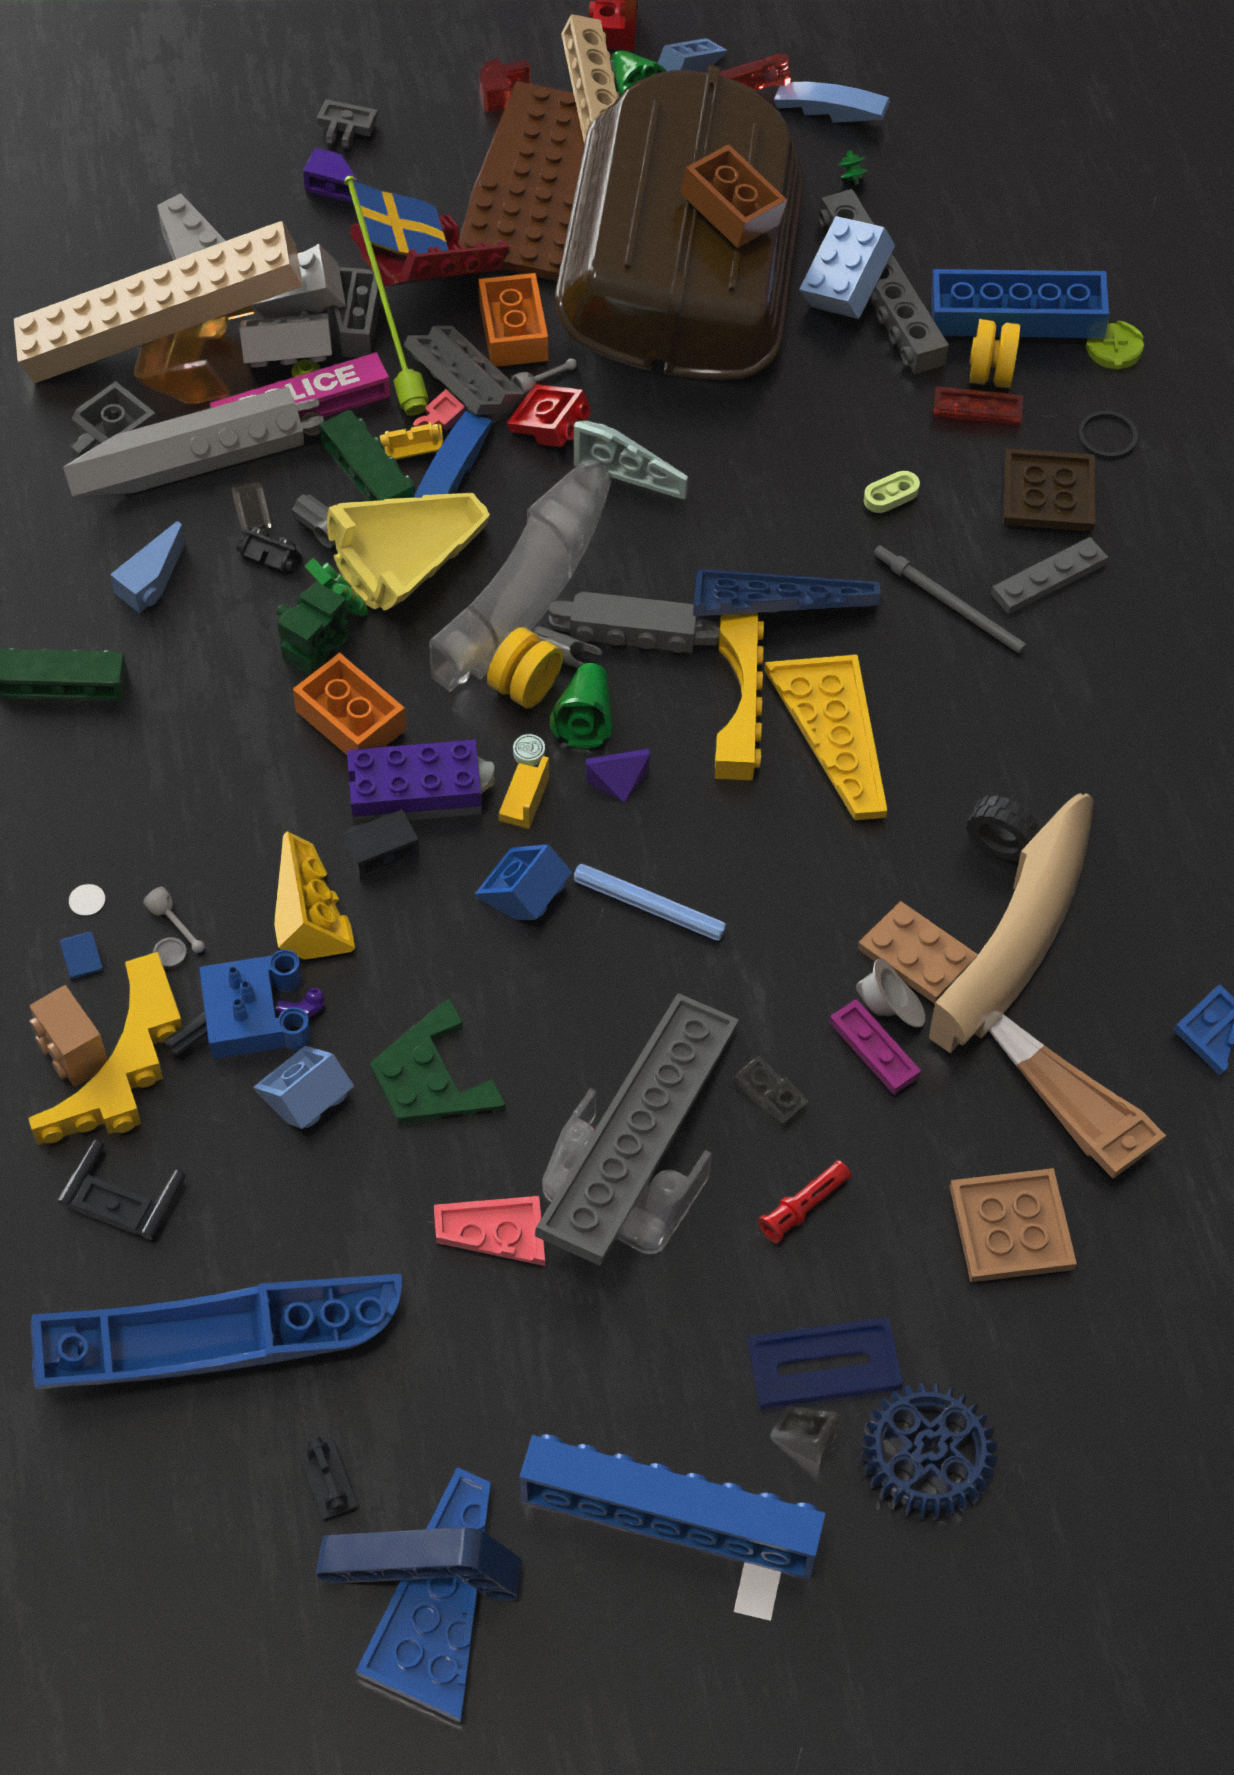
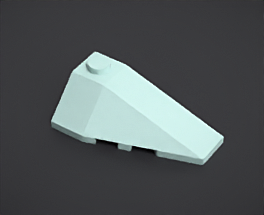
[574,421,688,500]

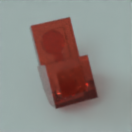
[479,57,531,112]

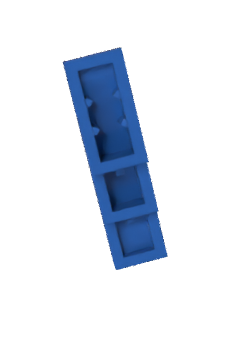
[413,411,493,498]

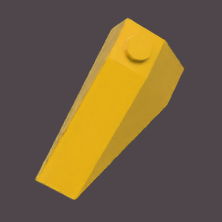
[274,831,355,960]

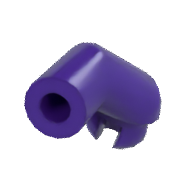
[276,988,325,1019]

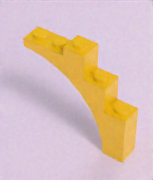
[28,952,183,1145]

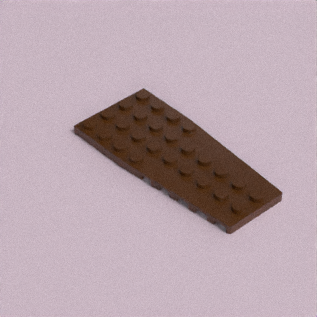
[458,81,584,281]

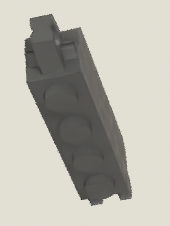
[548,591,719,653]

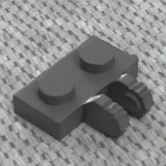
[317,99,378,149]

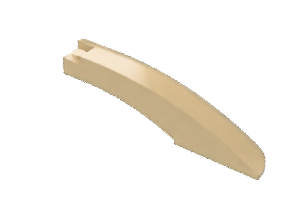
[929,793,1094,1053]

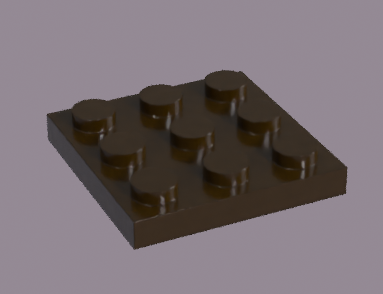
[1003,448,1095,532]

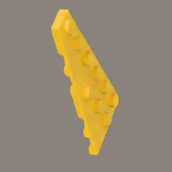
[764,655,887,820]

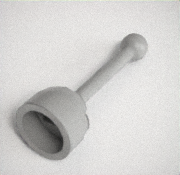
[511,359,577,397]
[143,886,205,953]

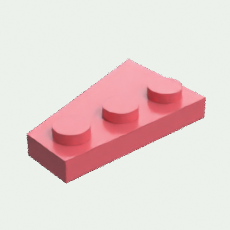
[434,1196,545,1266]

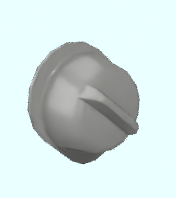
[856,959,925,1027]

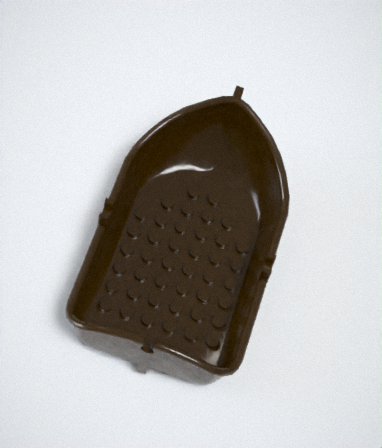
[555,65,804,380]

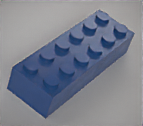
[931,269,1109,338]

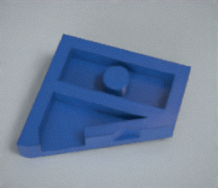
[1173,984,1234,1076]

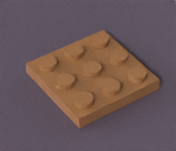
[950,1168,1077,1282]

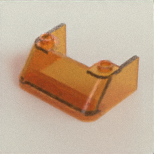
[134,305,255,404]

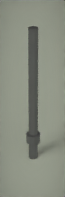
[874,545,1027,654]

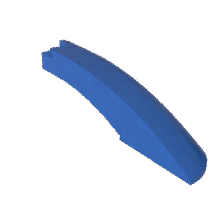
[30,1274,402,1390]

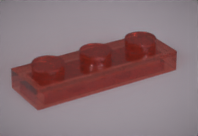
[933,386,1023,425]

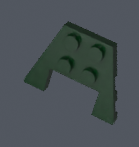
[370,998,505,1124]

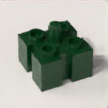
[276,581,350,676]

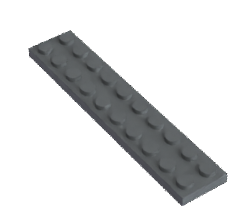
[534,993,739,1266]

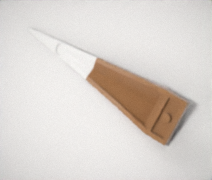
[989,1014,1166,1178]

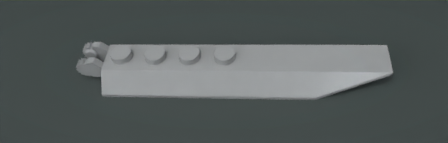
[63,387,324,496]

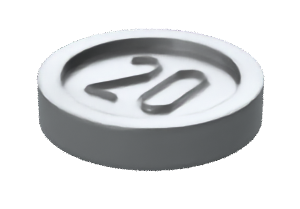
[153,937,187,969]

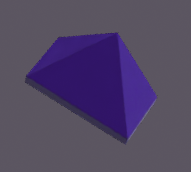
[585,749,650,803]

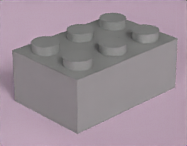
[240,313,332,367]

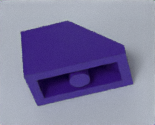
[303,148,357,203]

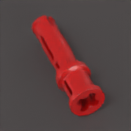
[757,1160,851,1244]

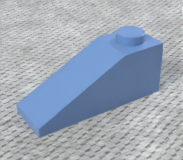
[658,38,727,72]
[110,521,185,613]

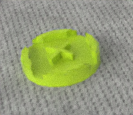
[1086,321,1144,369]

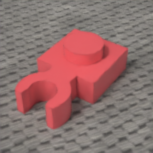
[413,389,467,431]

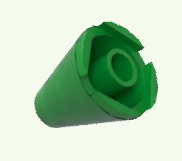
[550,663,613,749]

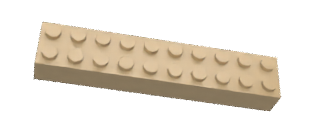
[14,221,303,383]

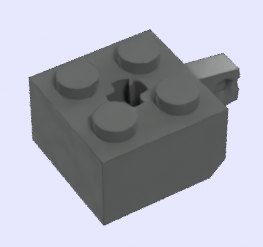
[71,381,157,459]

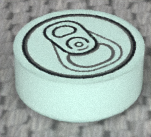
[513,734,545,766]

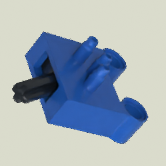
[165,950,311,1059]

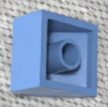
[253,1046,354,1129]

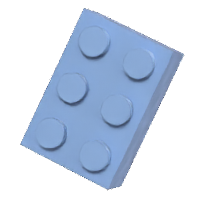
[799,216,895,319]

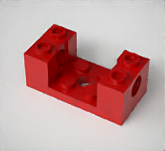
[589,0,638,50]

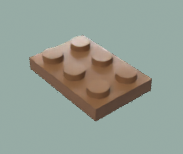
[858,901,978,1004]

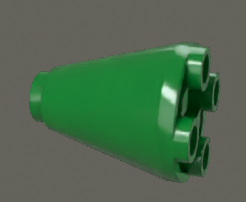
[610,51,667,97]

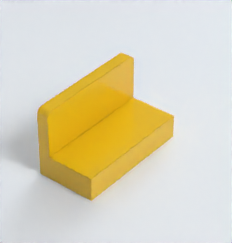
[499,756,549,829]

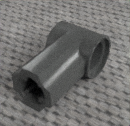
[291,494,336,549]

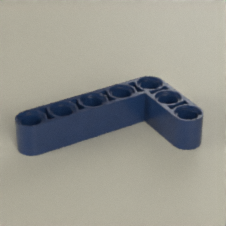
[316,1527,522,1601]

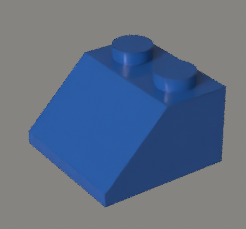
[475,844,572,920]

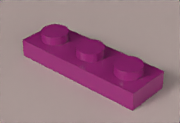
[829,999,921,1095]

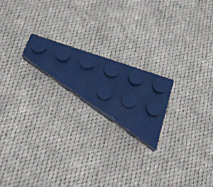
[693,569,881,616]

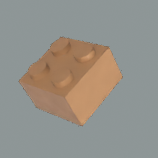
[29,985,108,1087]

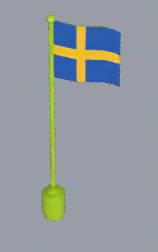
[344,176,448,416]

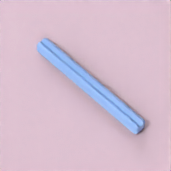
[574,864,726,940]

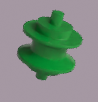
[838,150,868,185]

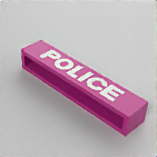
[210,352,390,420]

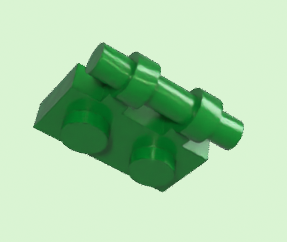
[305,558,368,617]

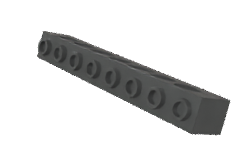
[818,189,949,374]

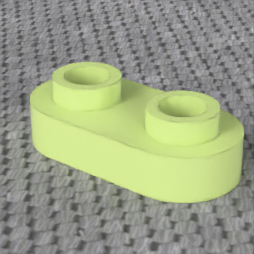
[864,471,920,513]

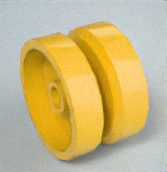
[969,319,1020,388]
[487,627,563,709]

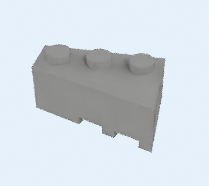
[157,193,226,260]
[251,244,346,318]

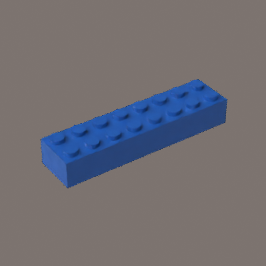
[520,1434,826,1580]

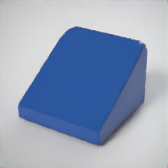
[60,932,103,980]

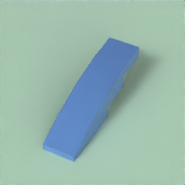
[774,82,890,123]

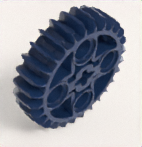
[861,1383,998,1521]

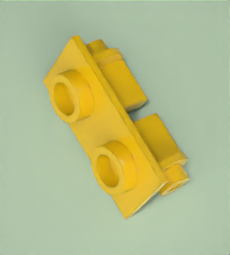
[380,422,443,460]

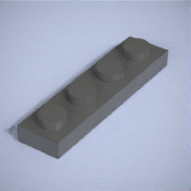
[991,537,1108,615]

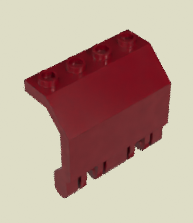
[350,215,509,287]

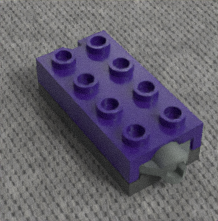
[347,740,495,825]

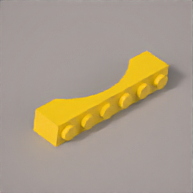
[715,612,764,780]

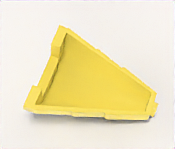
[327,493,490,610]

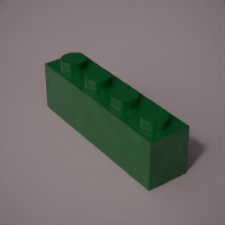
[319,409,415,501]
[0,648,128,701]

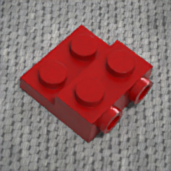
[507,384,590,447]

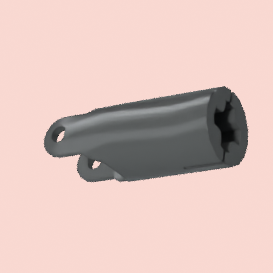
[534,626,603,669]

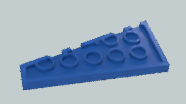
[356,1467,491,1723]

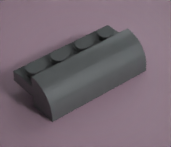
[404,326,524,423]

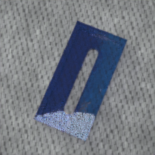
[747,1317,903,1409]

